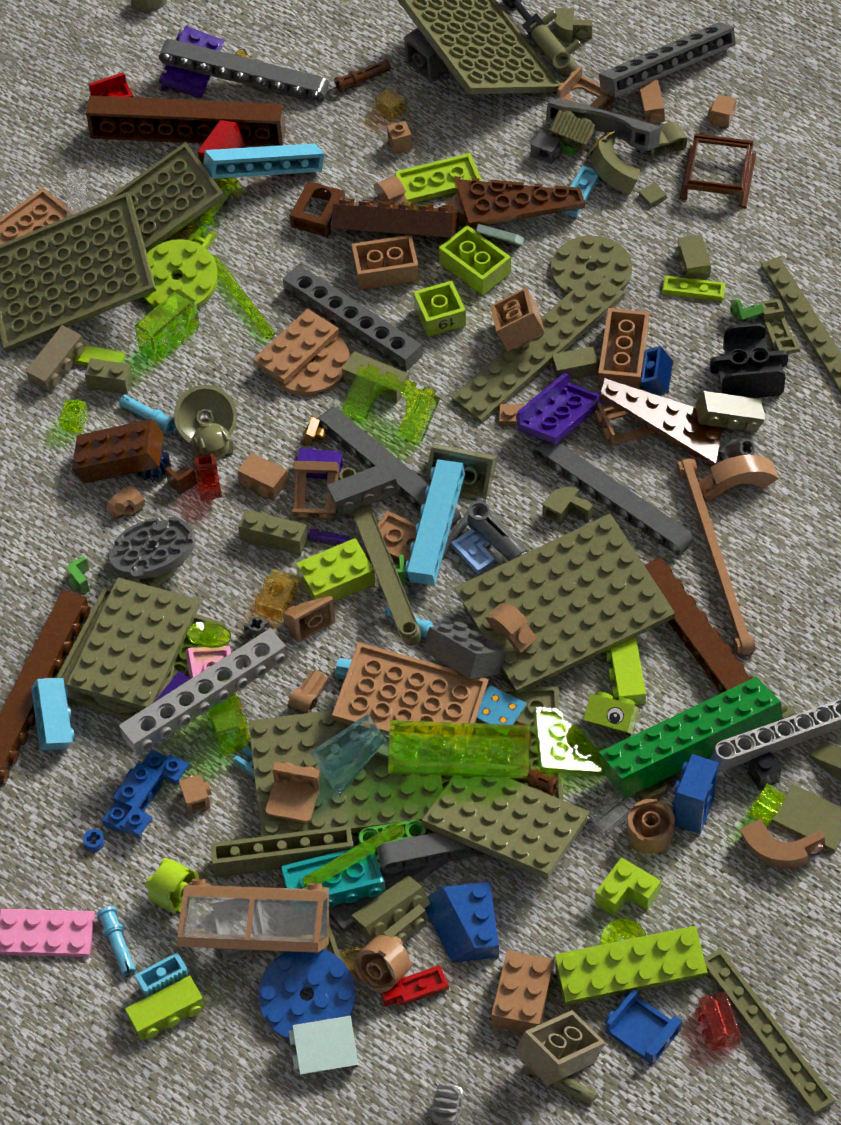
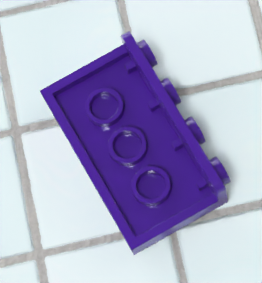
[159,25,225,98]
[516,373,604,444]

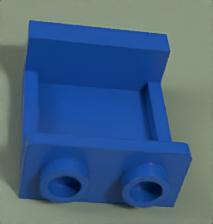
[605,988,682,1066]

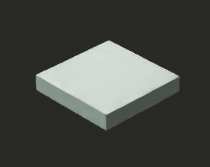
[476,224,525,245]

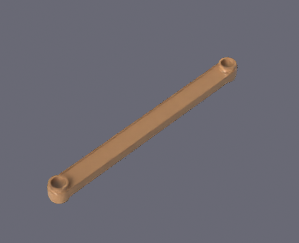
[676,458,756,655]

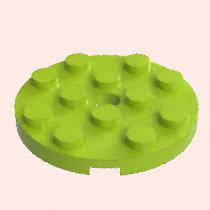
[143,239,218,313]

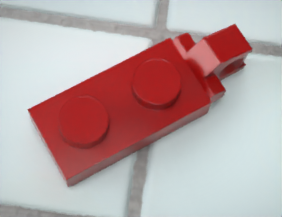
[381,965,449,1007]

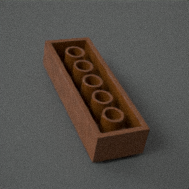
[332,198,459,237]

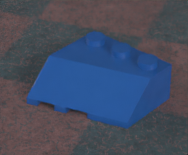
[424,882,499,963]

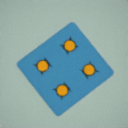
[477,686,526,732]

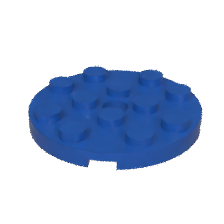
[259,949,355,1040]

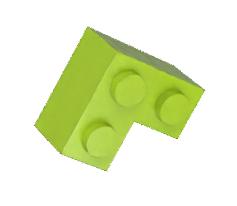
[595,857,661,916]

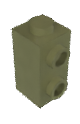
[552,347,600,380]

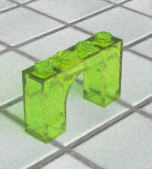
[341,364,440,445]

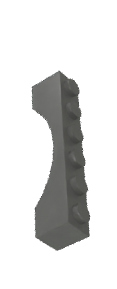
[546,97,661,151]

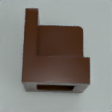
[165,467,197,495]

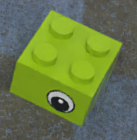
[583,691,639,735]

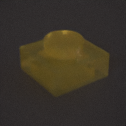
[339,944,363,975]

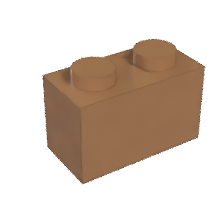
[237,453,289,499]

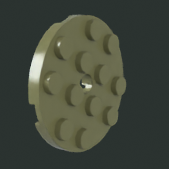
[551,235,632,295]

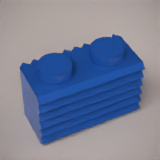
[640,346,674,396]

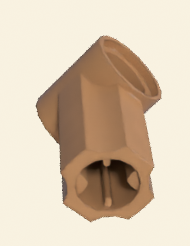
[288,670,328,714]

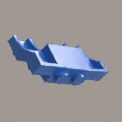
[102,749,190,839]

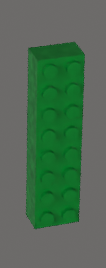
[599,677,783,798]

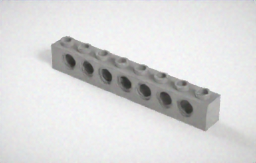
[119,628,288,756]

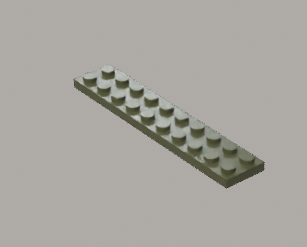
[451,271,625,424]

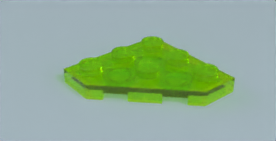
[533,707,605,777]

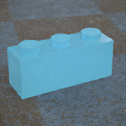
[31,678,74,751]

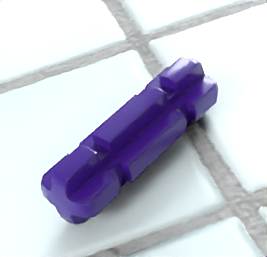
[308,529,350,546]

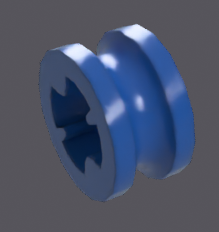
[83,829,105,852]

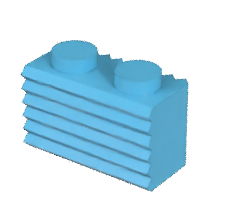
[135,952,189,998]

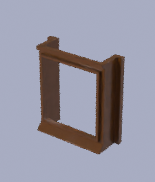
[679,133,756,208]

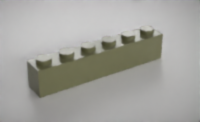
[211,825,353,877]

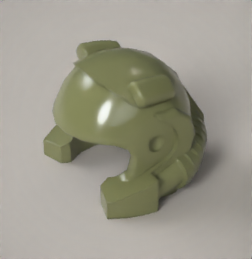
[191,422,234,465]

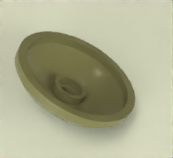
[174,385,237,444]

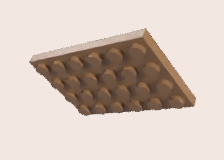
[331,642,489,758]

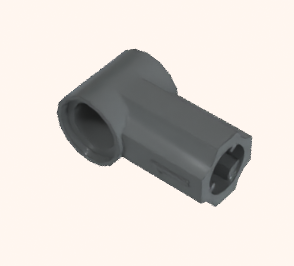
[717,438,755,461]

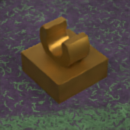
[301,417,327,446]

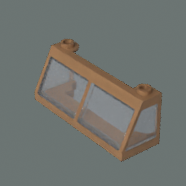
[177,879,329,952]

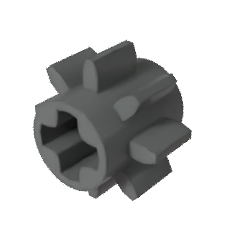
[243,616,270,639]

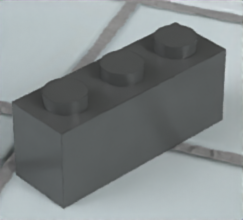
[327,462,399,516]

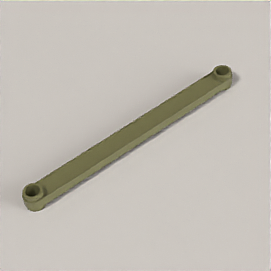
[339,468,421,646]

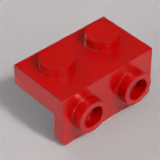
[88,72,134,98]

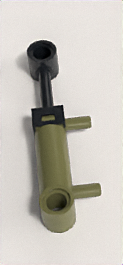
[502,0,582,77]

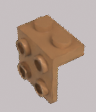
[266,762,322,823]

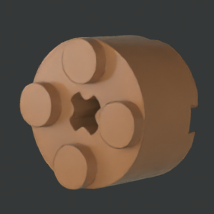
[627,799,675,854]
[354,935,412,992]

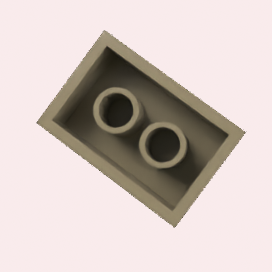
[514,1010,606,1086]

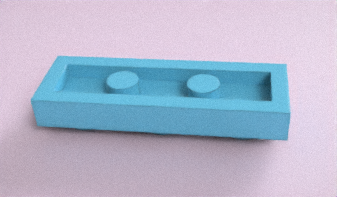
[560,165,600,218]

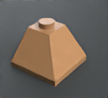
[283,596,336,642]

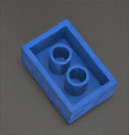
[672,754,719,834]

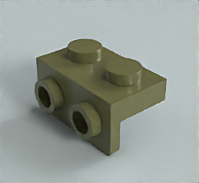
[383,904,426,943]

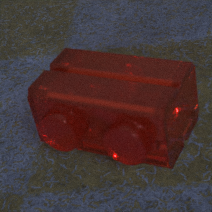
[695,992,741,1051]

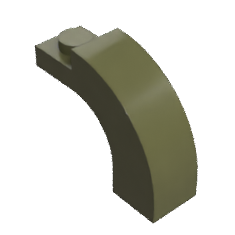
[591,134,640,195]

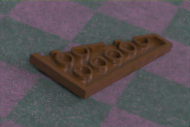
[454,176,586,227]

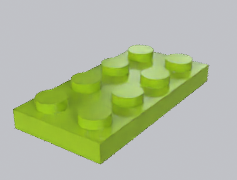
[395,153,482,203]

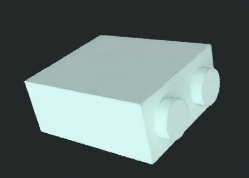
[289,1016,358,1074]

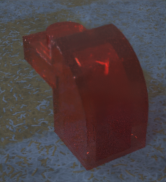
[194,454,222,501]

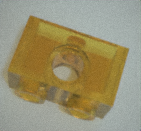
[255,569,299,622]

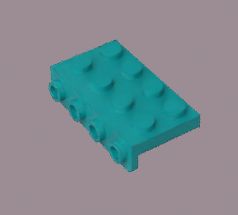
[281,843,386,915]

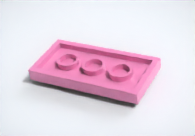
[0,909,95,957]

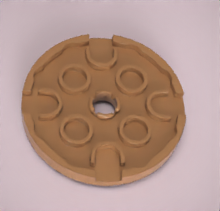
[270,335,350,396]

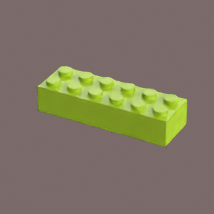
[553,926,708,1006]

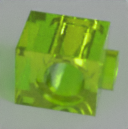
[59,399,89,433]
[747,784,787,826]

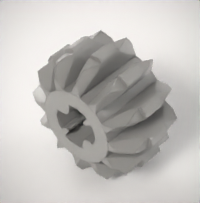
[431,1083,463,1125]

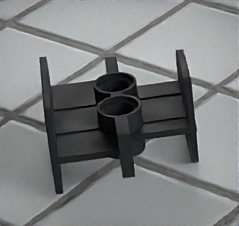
[710,323,788,398]

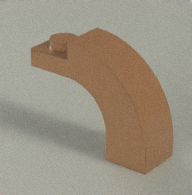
[699,455,779,501]
[740,819,826,868]

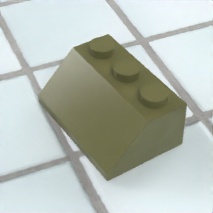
[425,444,498,501]

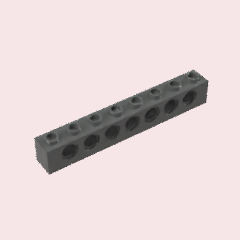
[599,22,736,97]
[282,264,423,372]

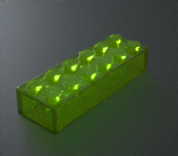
[388,720,530,779]

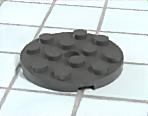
[109,517,195,579]

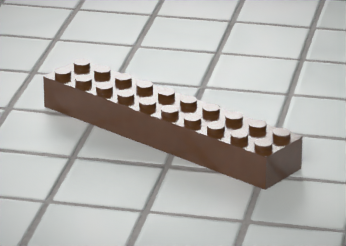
[86,96,286,146]

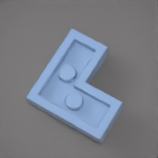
[451,529,495,575]

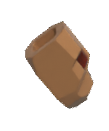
[107,485,145,517]

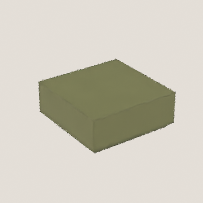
[639,183,667,207]

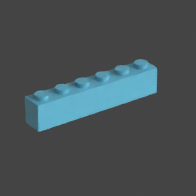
[203,143,324,179]
[405,459,465,586]

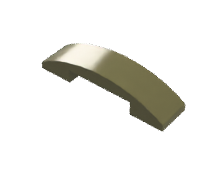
[759,299,800,354]

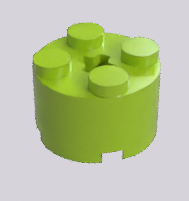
[145,858,199,914]

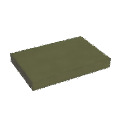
[771,784,841,853]

